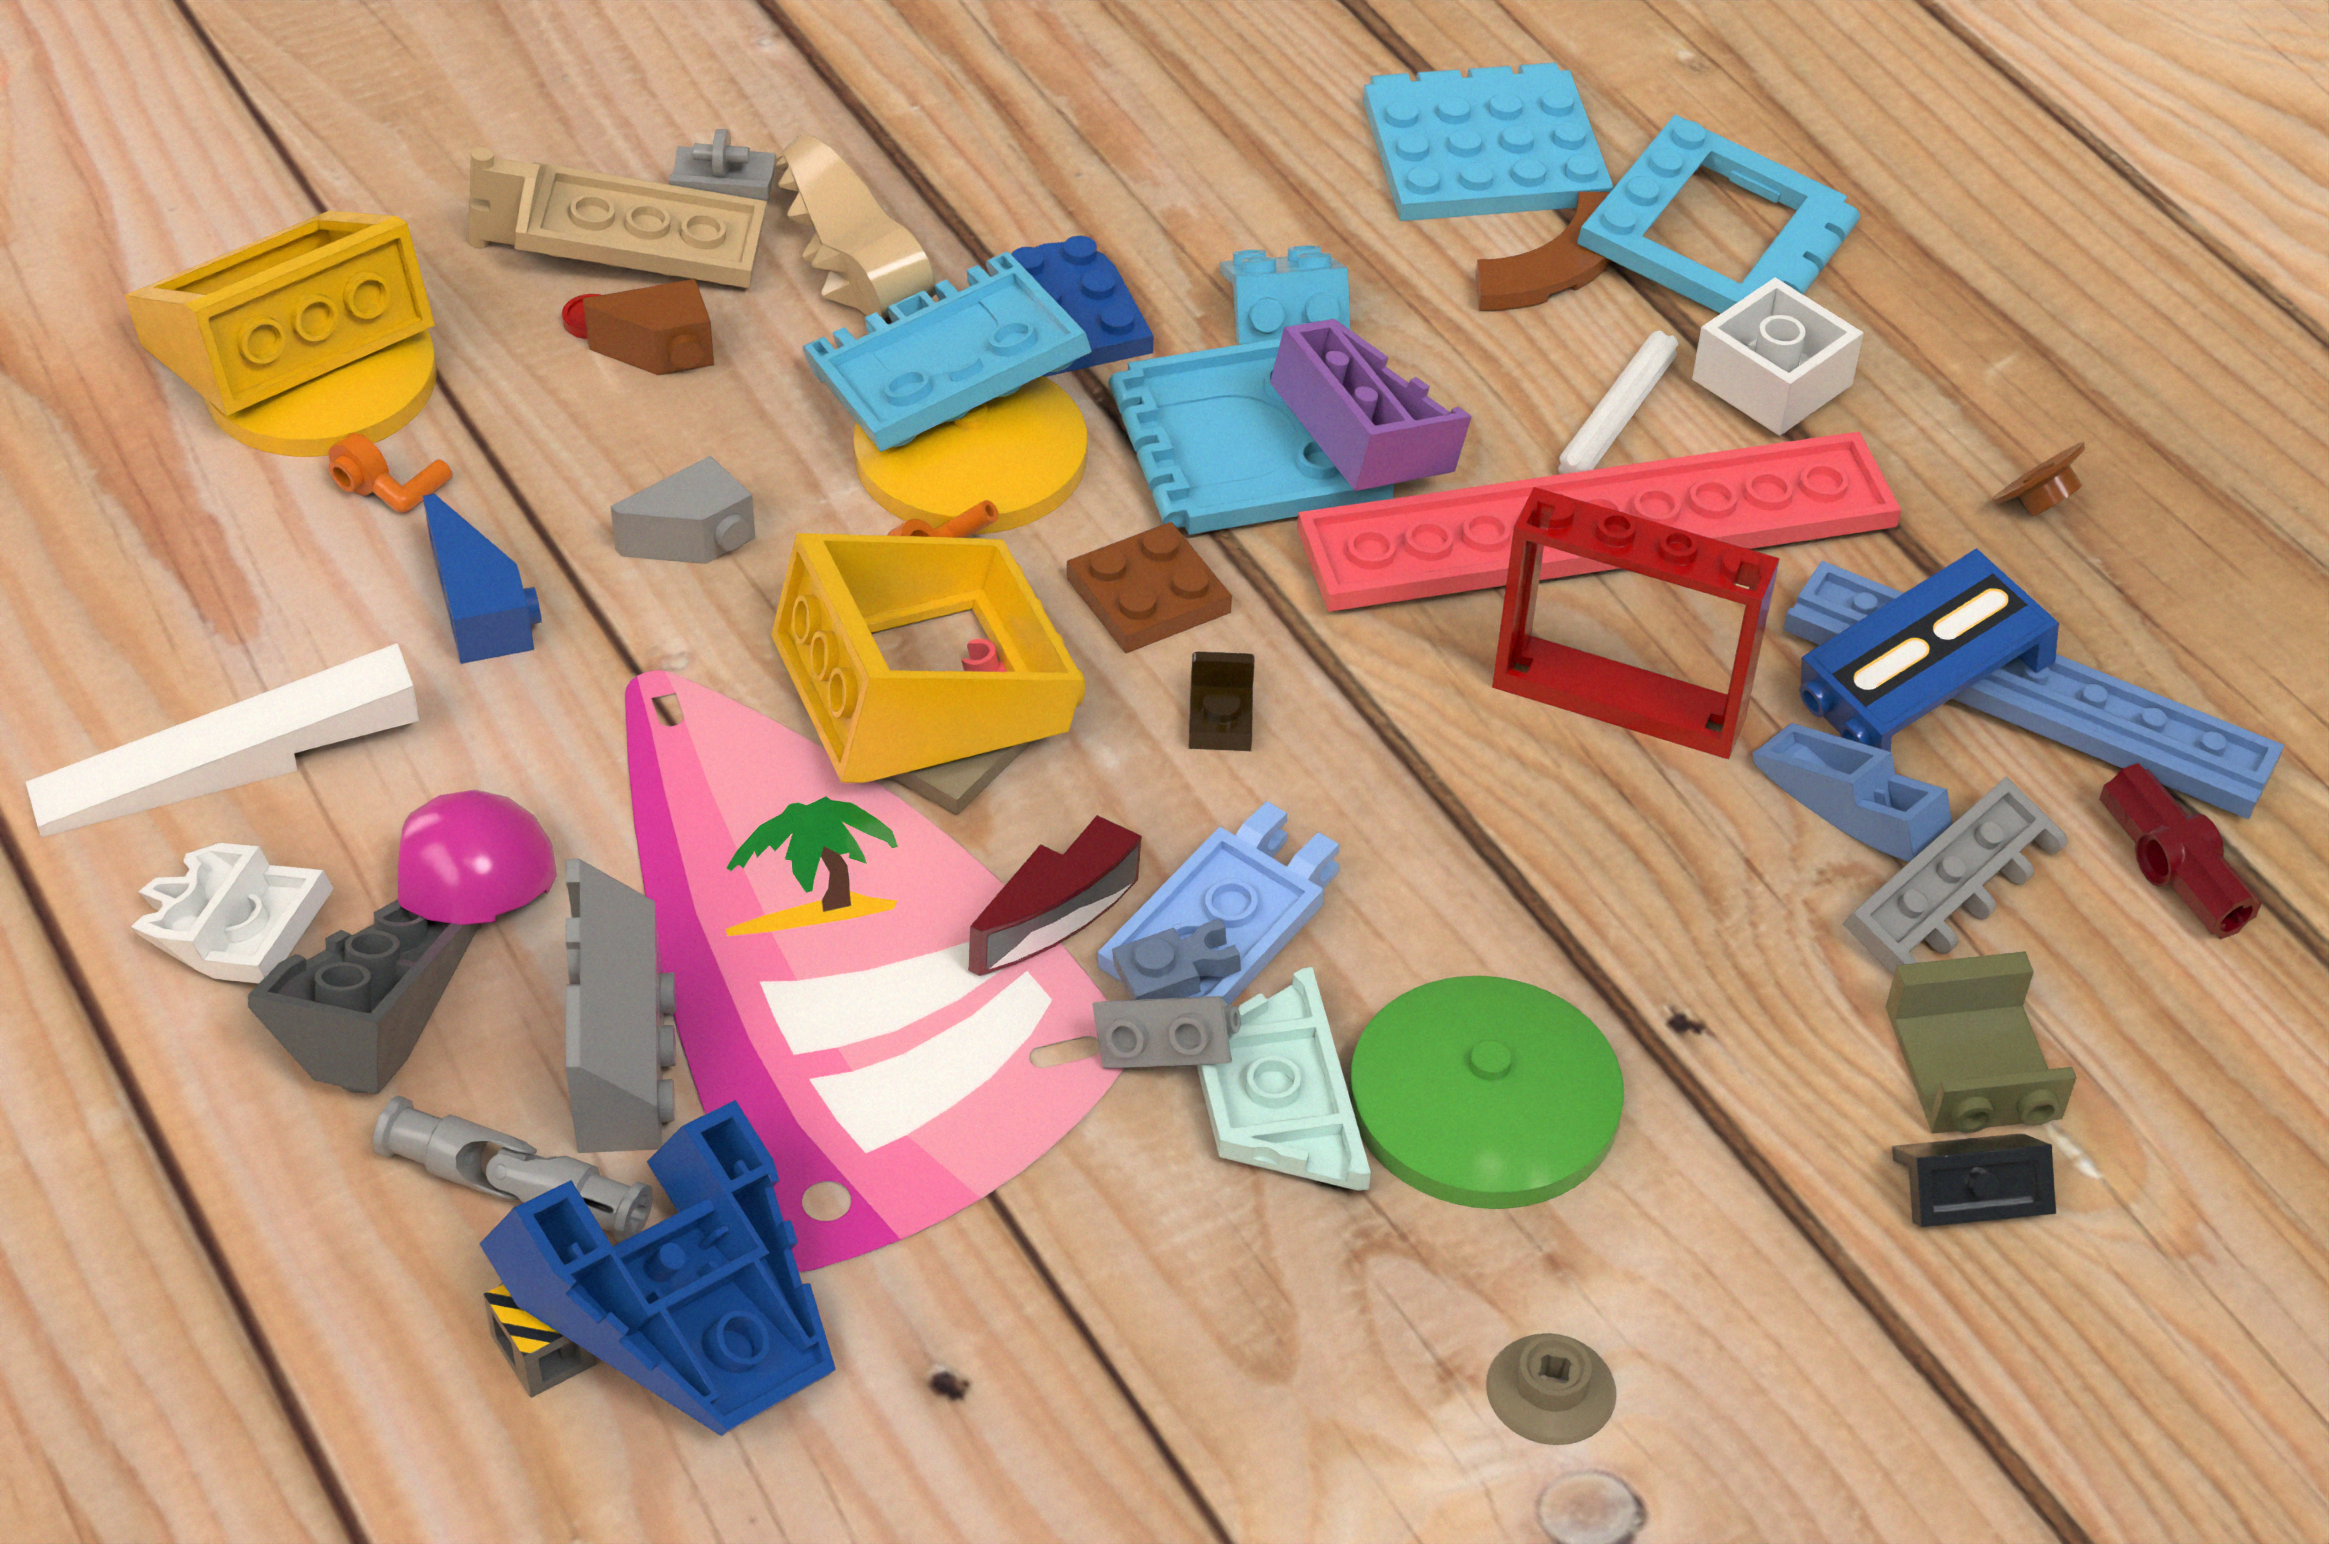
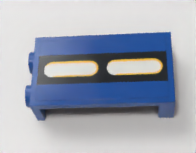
[1799,548,2059,752]

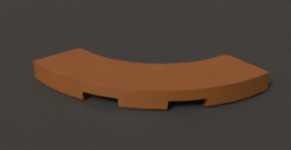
[1476,192,1610,311]

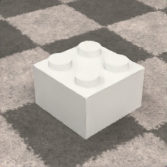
[1692,277,1864,436]

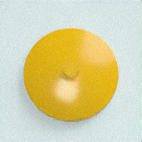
[204,329,437,457]
[854,376,1088,534]

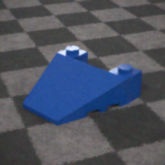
[479,1100,836,1436]

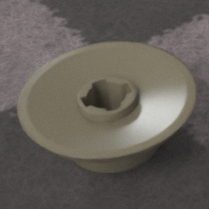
[1486,1333,1617,1445]

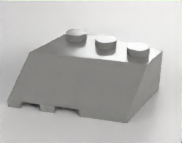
[565,859,677,1153]

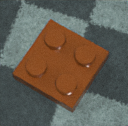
[1067,521,1232,654]

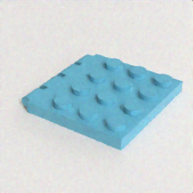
[1363,62,1614,221]
[1108,338,1395,535]

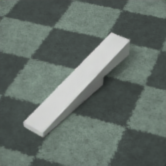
[26,643,420,837]

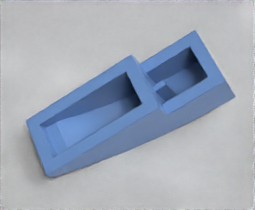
[1752,723,1952,862]

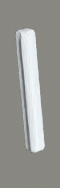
[1558,330,1679,474]

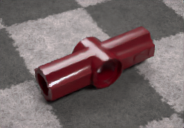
[2099,763,2262,939]

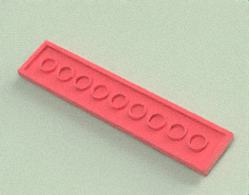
[1297,431,1901,612]

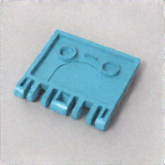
[803,251,1092,452]

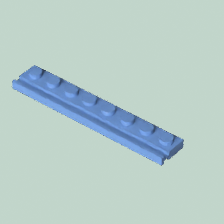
[1783,561,2285,819]

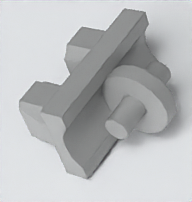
[669,129,776,201]

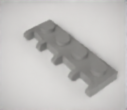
[1843,776,2067,975]

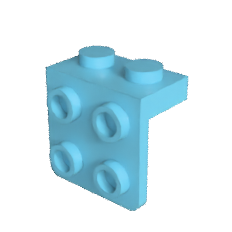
[1220,245,1350,344]

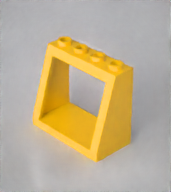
[124,210,435,416]
[771,533,1085,783]

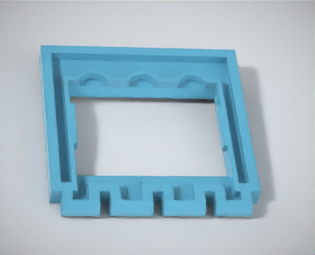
[1577,114,1860,314]

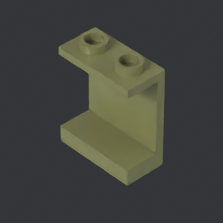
[1885,951,2077,1134]

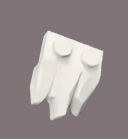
[131,843,334,984]

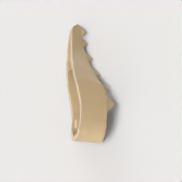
[776,134,936,319]

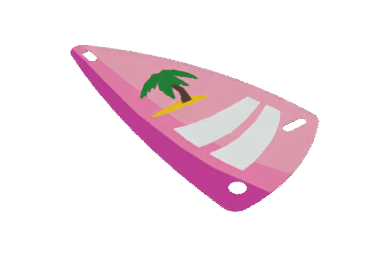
[625,670,1125,1272]

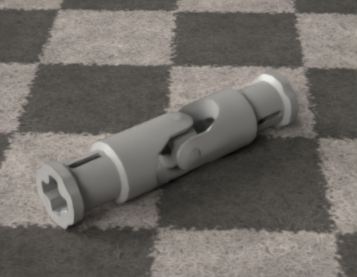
[373,1096,653,1242]

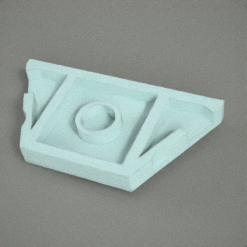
[1196,967,1371,1191]

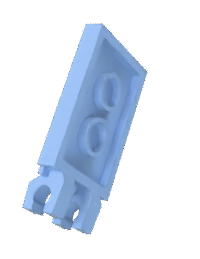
[1097,801,1339,1006]

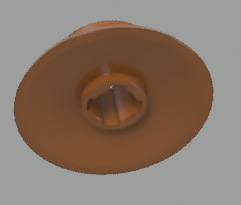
[1992,442,2085,517]

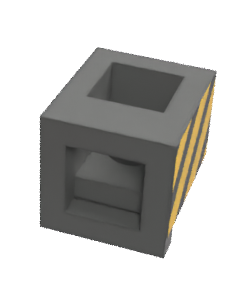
[483,1282,596,1398]

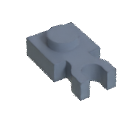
[1112,918,1241,1000]

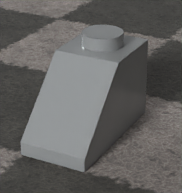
[610,456,755,564]

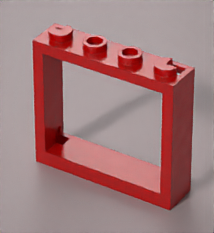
[1492,487,1780,760]

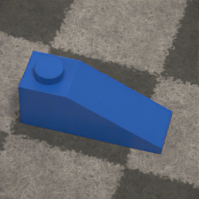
[423,494,542,664]

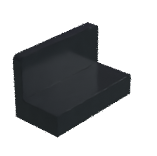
[1892,1134,2056,1227]

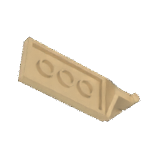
[468,146,767,288]

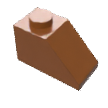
[583,279,714,375]

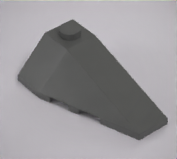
[248,899,481,1094]

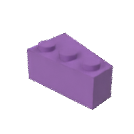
[1270,319,1472,491]

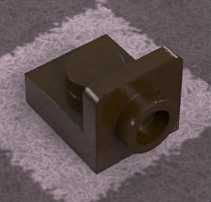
[1188,652,1255,751]

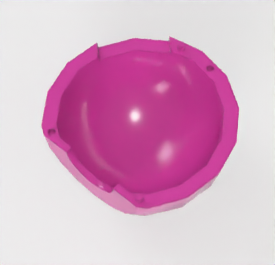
[398,789,557,925]

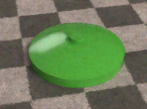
[1349,976,1624,1209]

